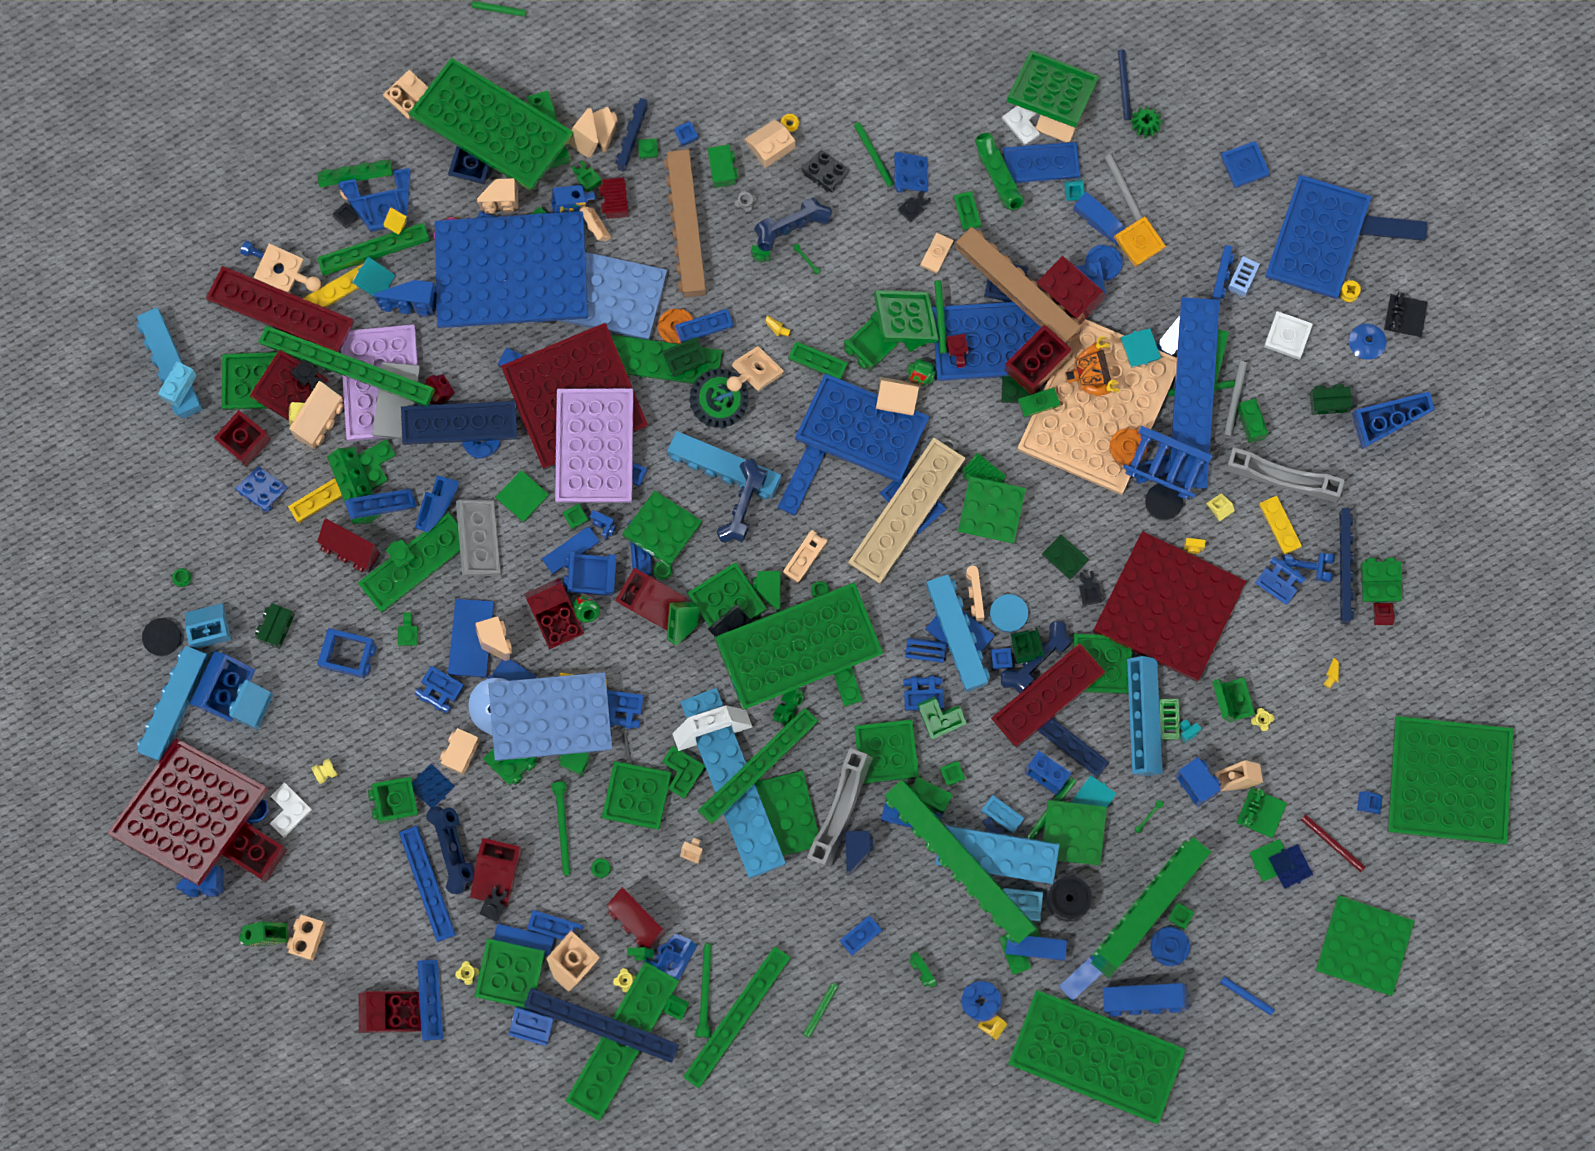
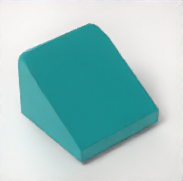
[1063,179,1084,202]

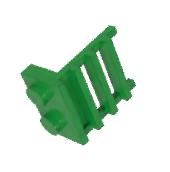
[1212,677,1256,723]

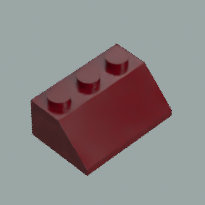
[317,518,381,573]
[607,887,666,949]

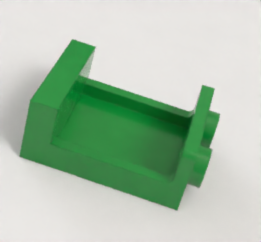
[844,311,901,371]

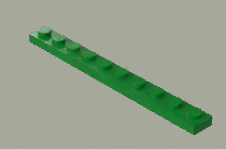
[258,326,435,407]

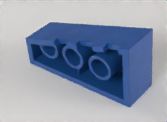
[1352,391,1435,449]
[1103,983,1189,1016]

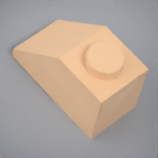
[592,107,618,153]
[1215,760,1263,791]

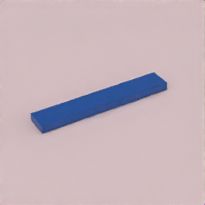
[399,826,456,942]

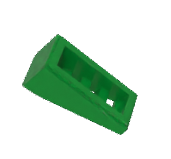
[1159,699,1180,740]

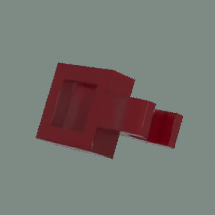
[946,334,968,368]

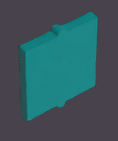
[352,257,396,297]
[1120,328,1161,368]
[1071,775,1116,807]

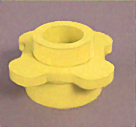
[1251,708,1274,731]
[456,961,479,985]
[613,969,636,992]

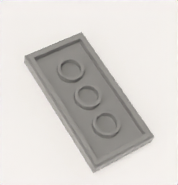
[372,362,420,439]
[456,500,501,576]

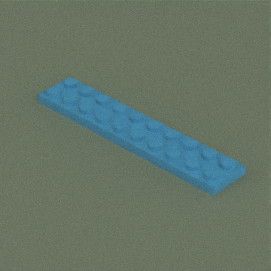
[680,688,786,879]

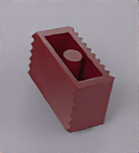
[599,177,629,219]

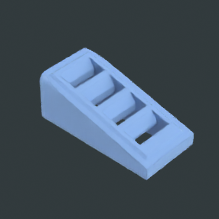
[1228,257,1260,297]

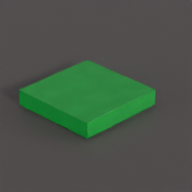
[495,470,549,523]

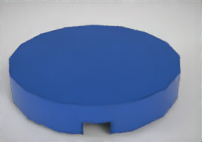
[1085,245,1122,281]
[1150,927,1190,966]

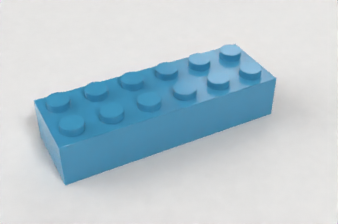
[936,824,1060,884]

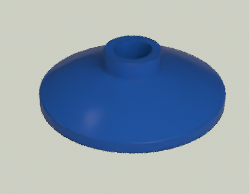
[1349,324,1387,360]

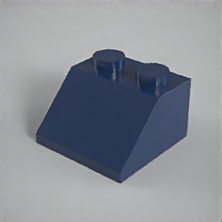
[448,146,493,184]
[846,831,874,876]

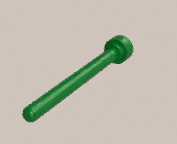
[551,782,570,876]
[695,942,712,1038]

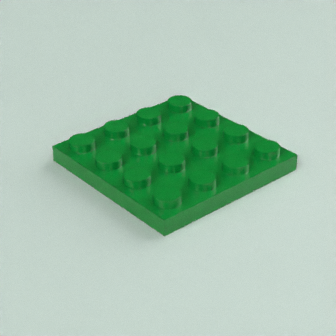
[1006,50,1099,128]
[754,771,818,856]
[1315,895,1414,997]

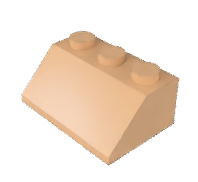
[289,381,344,449]

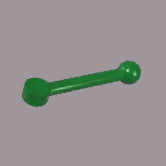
[793,244,820,274]
[1135,800,1163,833]

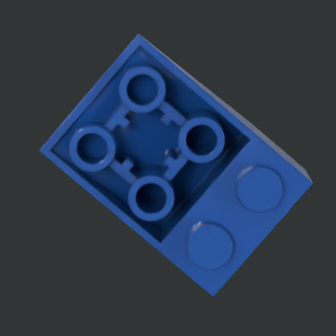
[373,280,436,317]

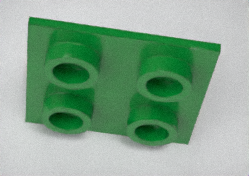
[1236,788,1287,839]

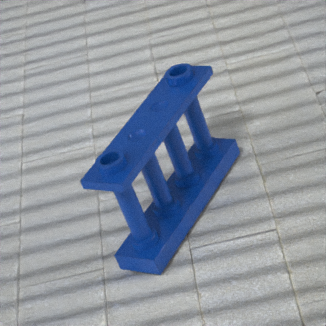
[1122,426,1213,500]

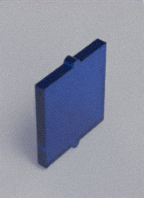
[412,763,455,808]
[1268,844,1313,889]

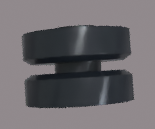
[1047,876,1092,922]

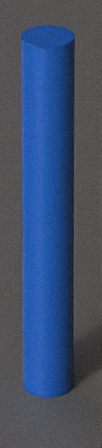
[1220,976,1275,1016]

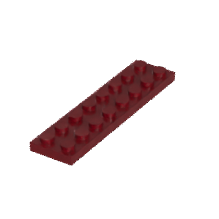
[206,266,355,353]

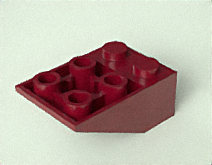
[615,568,687,630]
[524,578,584,650]
[470,838,523,907]
[358,991,422,1033]

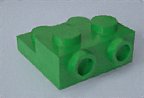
[1360,558,1402,603]
[483,748,538,786]
[368,777,418,824]

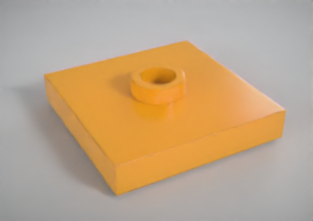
[1114,216,1166,267]

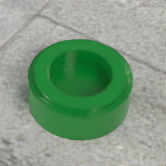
[591,858,611,879]

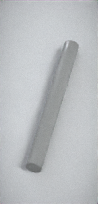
[1105,154,1143,221]
[1224,361,1247,436]

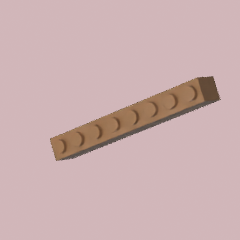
[664,149,706,298]
[955,227,1081,345]

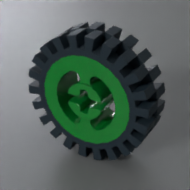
[689,368,749,428]

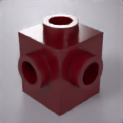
[424,374,455,405]

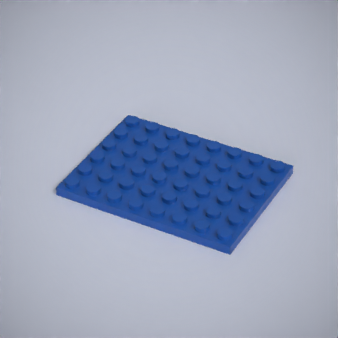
[435,211,588,328]

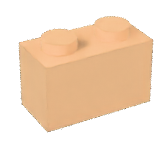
[440,728,480,775]

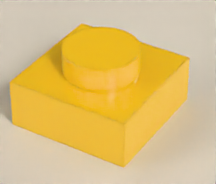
[1184,538,1206,554]

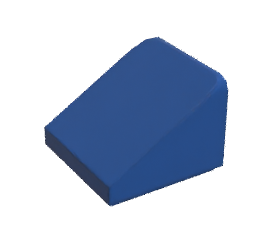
[1357,791,1382,814]

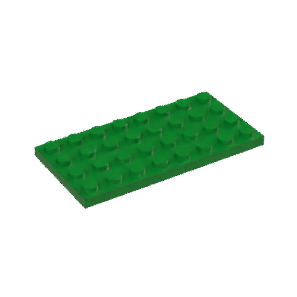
[408,57,573,191]
[714,582,883,710]
[1008,990,1186,1125]

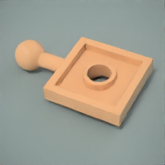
[254,244,321,293]
[727,346,784,391]

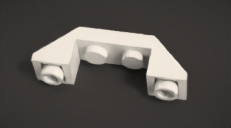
[672,706,752,751]

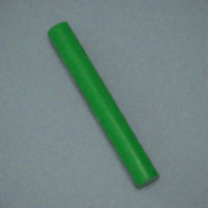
[472,1,527,17]
[803,983,839,1038]

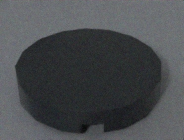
[1145,484,1183,521]
[142,618,181,656]

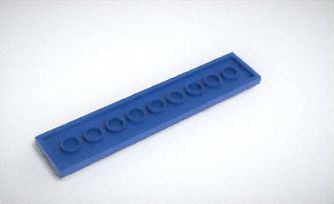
[1169,297,1220,489]

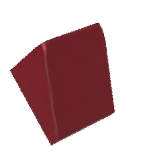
[1373,603,1395,625]

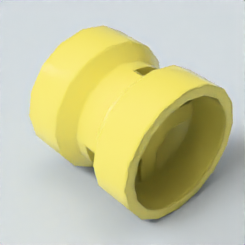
[311,758,338,784]

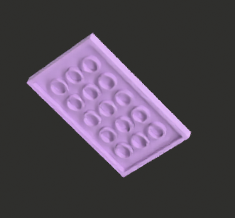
[341,324,421,442]
[555,389,634,503]

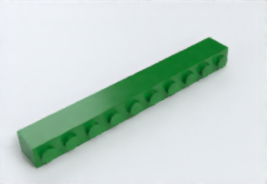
[884,779,1036,944]

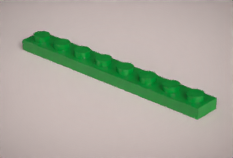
[698,708,819,825]
[683,946,791,1089]

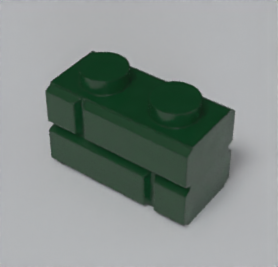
[1309,384,1352,415]
[255,603,295,649]

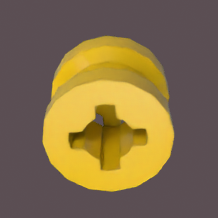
[1340,280,1361,302]

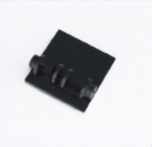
[801,149,850,193]
[1384,292,1428,337]

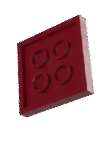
[249,349,328,421]

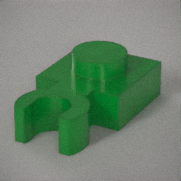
[572,160,602,192]

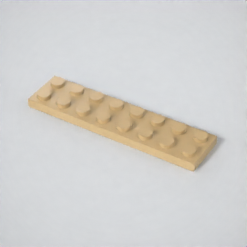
[848,438,966,584]

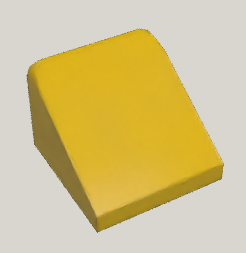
[384,208,407,234]
[977,1015,1008,1040]

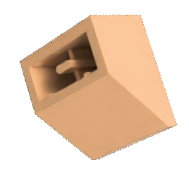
[383,70,428,120]
[477,178,519,214]
[475,616,512,661]

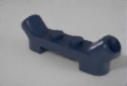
[754,198,832,251]
[717,458,768,543]
[1001,621,1074,694]
[426,806,474,894]

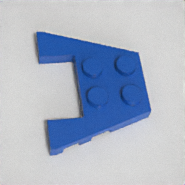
[339,168,410,232]

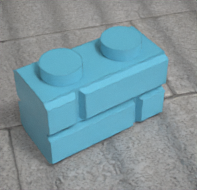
[158,361,197,408]

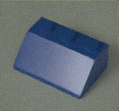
[190,651,255,722]

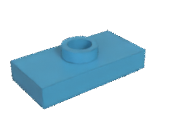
[981,795,1024,834]

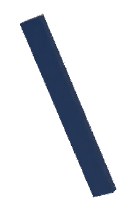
[524,988,679,1063]

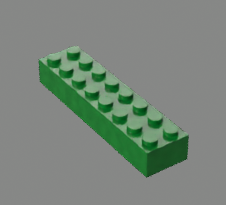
[1091,837,1211,978]

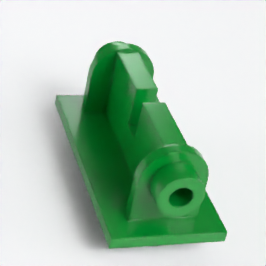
[772,688,804,727]

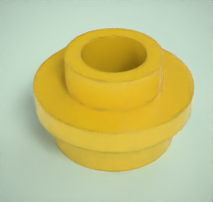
[781,114,799,132]

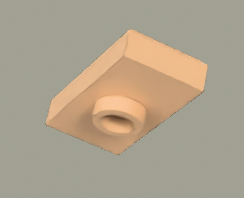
[579,206,611,242]
[920,233,953,274]

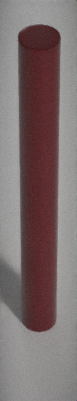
[1301,814,1366,873]

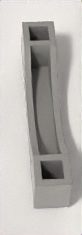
[1225,447,1345,503]
[807,748,873,867]

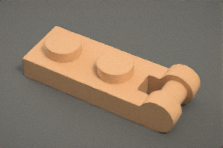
[783,530,828,584]
[966,566,984,622]

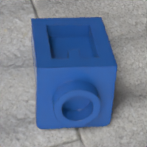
[590,510,616,540]

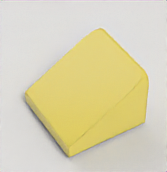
[289,402,305,426]
[1206,493,1235,521]

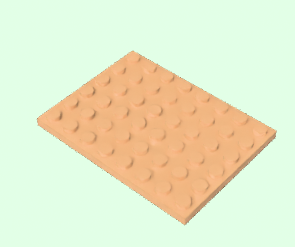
[1017,319,1177,495]

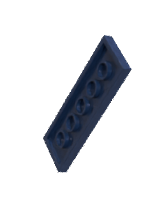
[401,401,517,445]

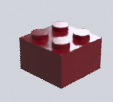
[214,410,271,467]

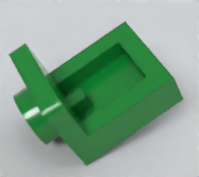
[386,539,415,570]

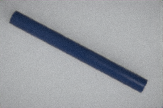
[1118,49,1131,120]

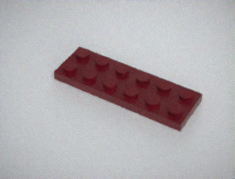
[991,643,1105,748]

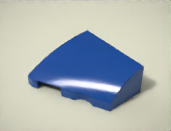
[643,934,697,980]

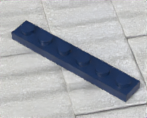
[1339,508,1354,625]

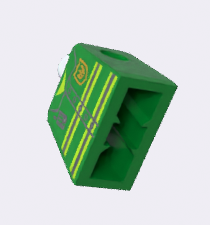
[239,921,289,947]

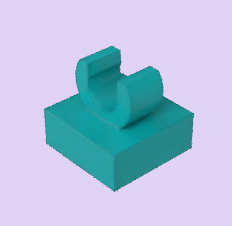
[1179,719,1202,743]

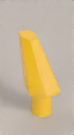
[766,315,791,337]
[1323,658,1339,689]

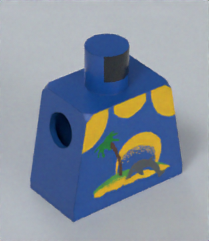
[551,185,595,213]

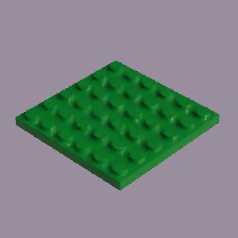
[1387,716,1513,845]

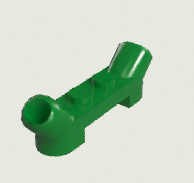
[975,132,1024,211]

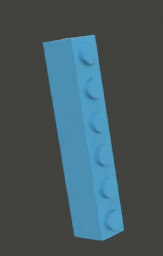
[136,308,203,419]
[667,431,781,500]
[926,574,990,693]
[137,646,210,762]
[1127,656,1163,776]

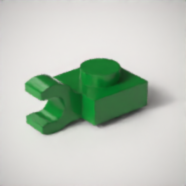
[397,612,418,646]

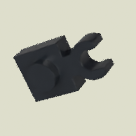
[898,191,931,223]
[333,202,359,228]
[290,360,325,391]
[1079,571,1102,606]
[479,885,508,922]

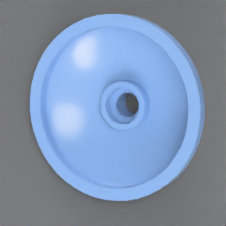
[469,678,508,735]

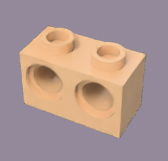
[287,915,326,961]

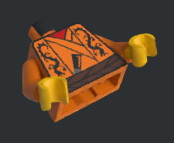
[1065,336,1120,397]

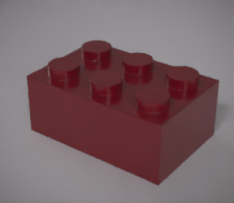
[1036,255,1106,324]
[1004,324,1072,395]
[222,822,288,882]

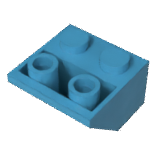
[185,603,232,649]
[229,680,273,730]

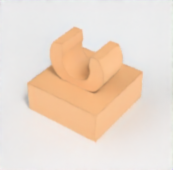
[680,838,703,864]

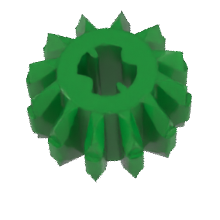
[1130,106,1162,139]

